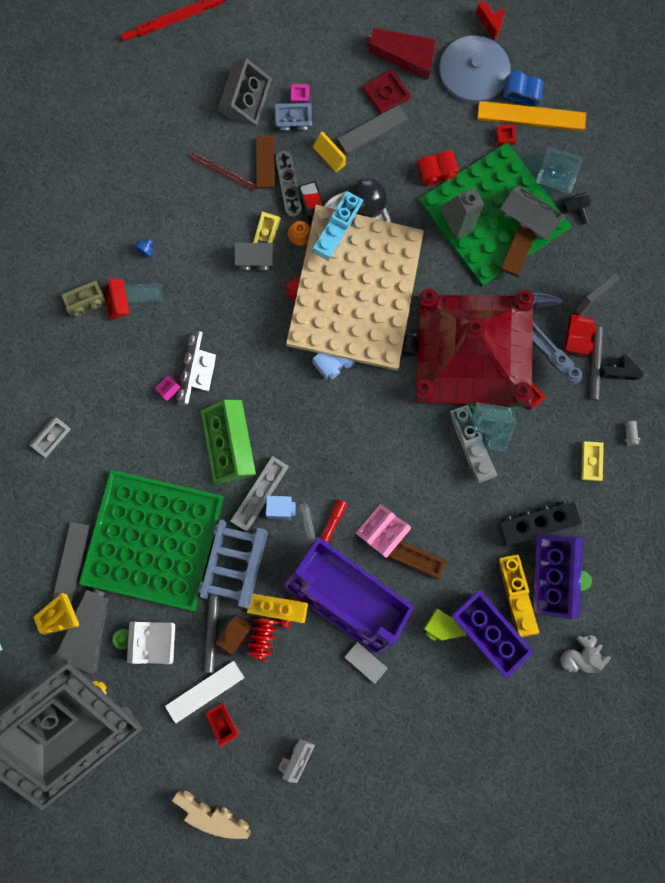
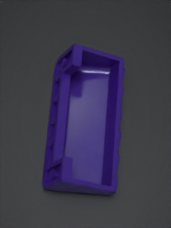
[284,537,414,654]

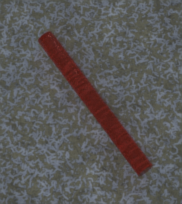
[191,152,257,192]

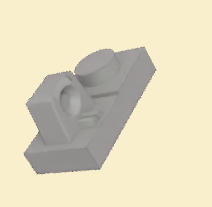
[278,739,315,783]

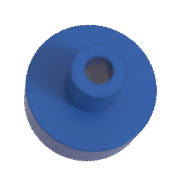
[134,238,154,258]

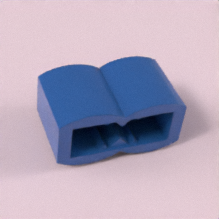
[503,71,544,107]

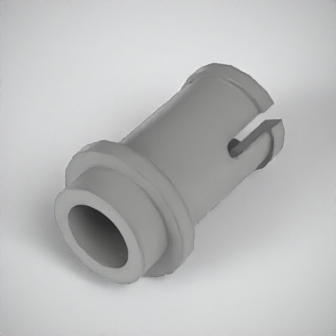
[624,421,640,446]

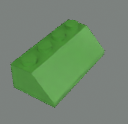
[201,400,256,484]

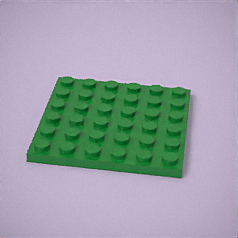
[419,143,572,287]
[79,470,224,611]

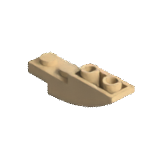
[172,790,251,839]

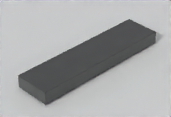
[338,105,408,155]
[52,522,91,603]

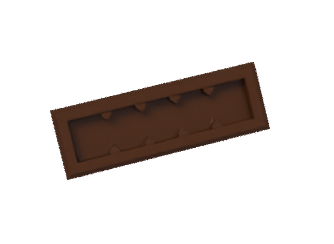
[388,541,447,579]

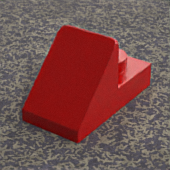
[476,0,505,40]
[206,703,239,747]

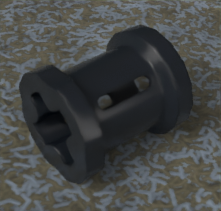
[401,333,420,356]

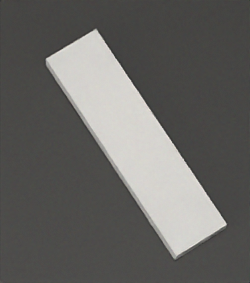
[165,661,244,723]

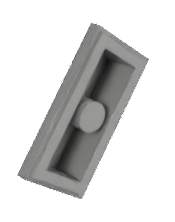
[29,415,71,458]

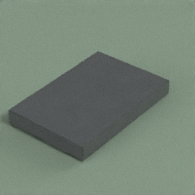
[572,274,620,316]

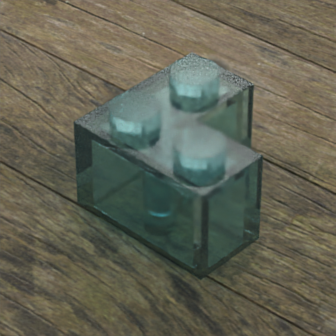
[471,402,517,452]

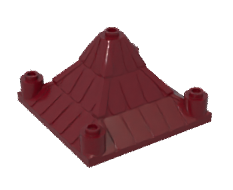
[415,289,535,407]

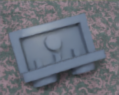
[275,103,312,131]

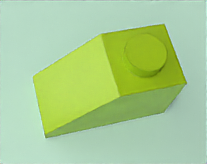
[423,609,466,641]

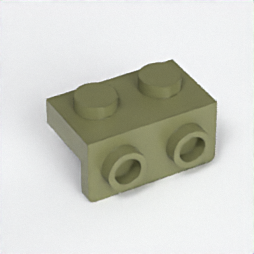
[62,281,106,317]

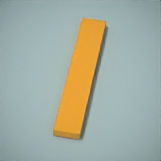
[477,101,586,132]

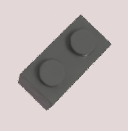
[235,243,273,271]

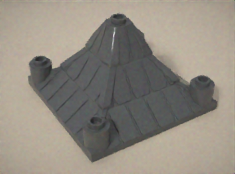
[0,652,142,810]

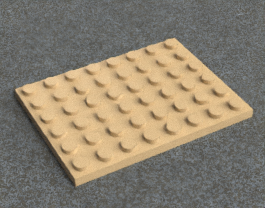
[286,205,424,371]

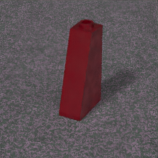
[367,28,436,80]

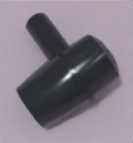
[562,192,591,225]

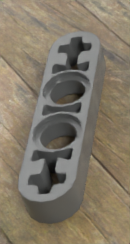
[276,151,302,219]

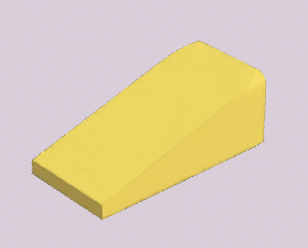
[253,212,281,243]

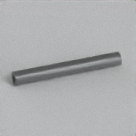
[589,326,603,401]
[204,593,219,673]

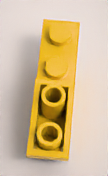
[499,554,539,638]

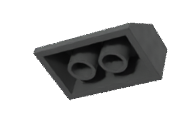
[218,58,272,126]
[501,186,565,240]

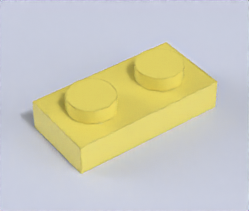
[581,441,603,482]

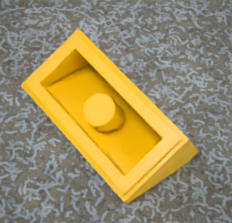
[313,132,346,172]

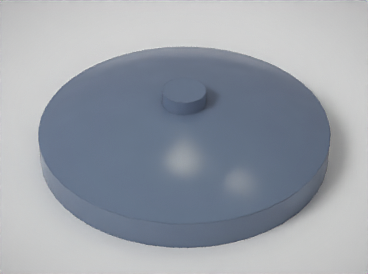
[439,36,511,103]

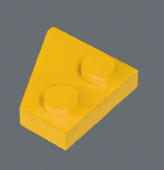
[34,593,79,634]

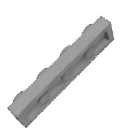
[231,456,289,532]

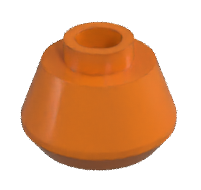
[288,221,311,246]

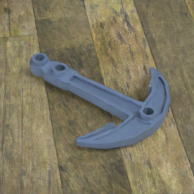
[532,293,582,384]

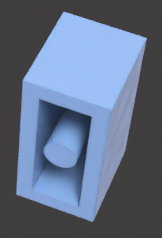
[266,496,296,520]

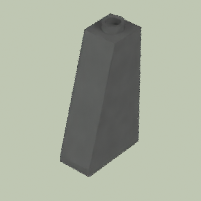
[440,188,484,240]
[58,588,108,674]

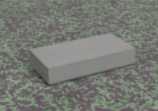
[345,642,388,684]

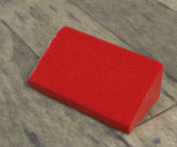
[103,279,129,321]

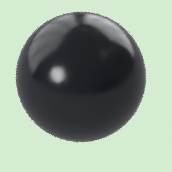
[348,178,387,218]

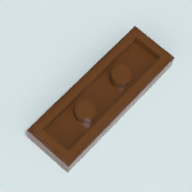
[256,136,275,189]
[500,225,535,278]

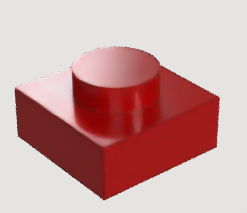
[496,124,517,146]

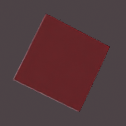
[362,69,411,115]

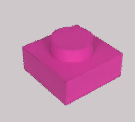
[291,84,309,104]
[155,375,181,401]

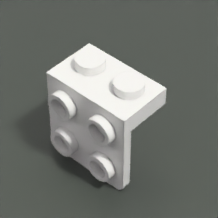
[127,622,175,664]

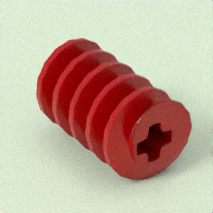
[246,617,279,662]

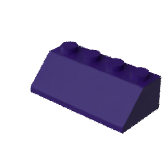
[533,535,583,619]
[451,590,534,679]

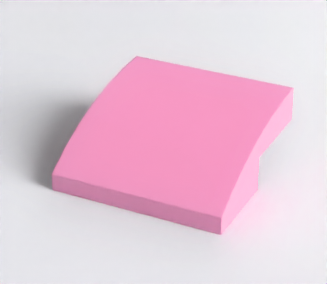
[356,504,411,558]

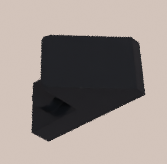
[601,354,643,380]

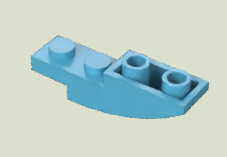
[312,191,363,261]

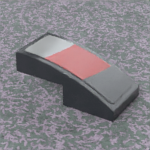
[298,181,324,224]

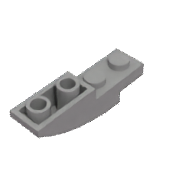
[450,405,497,483]

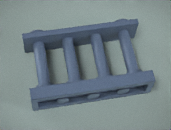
[199,519,268,609]

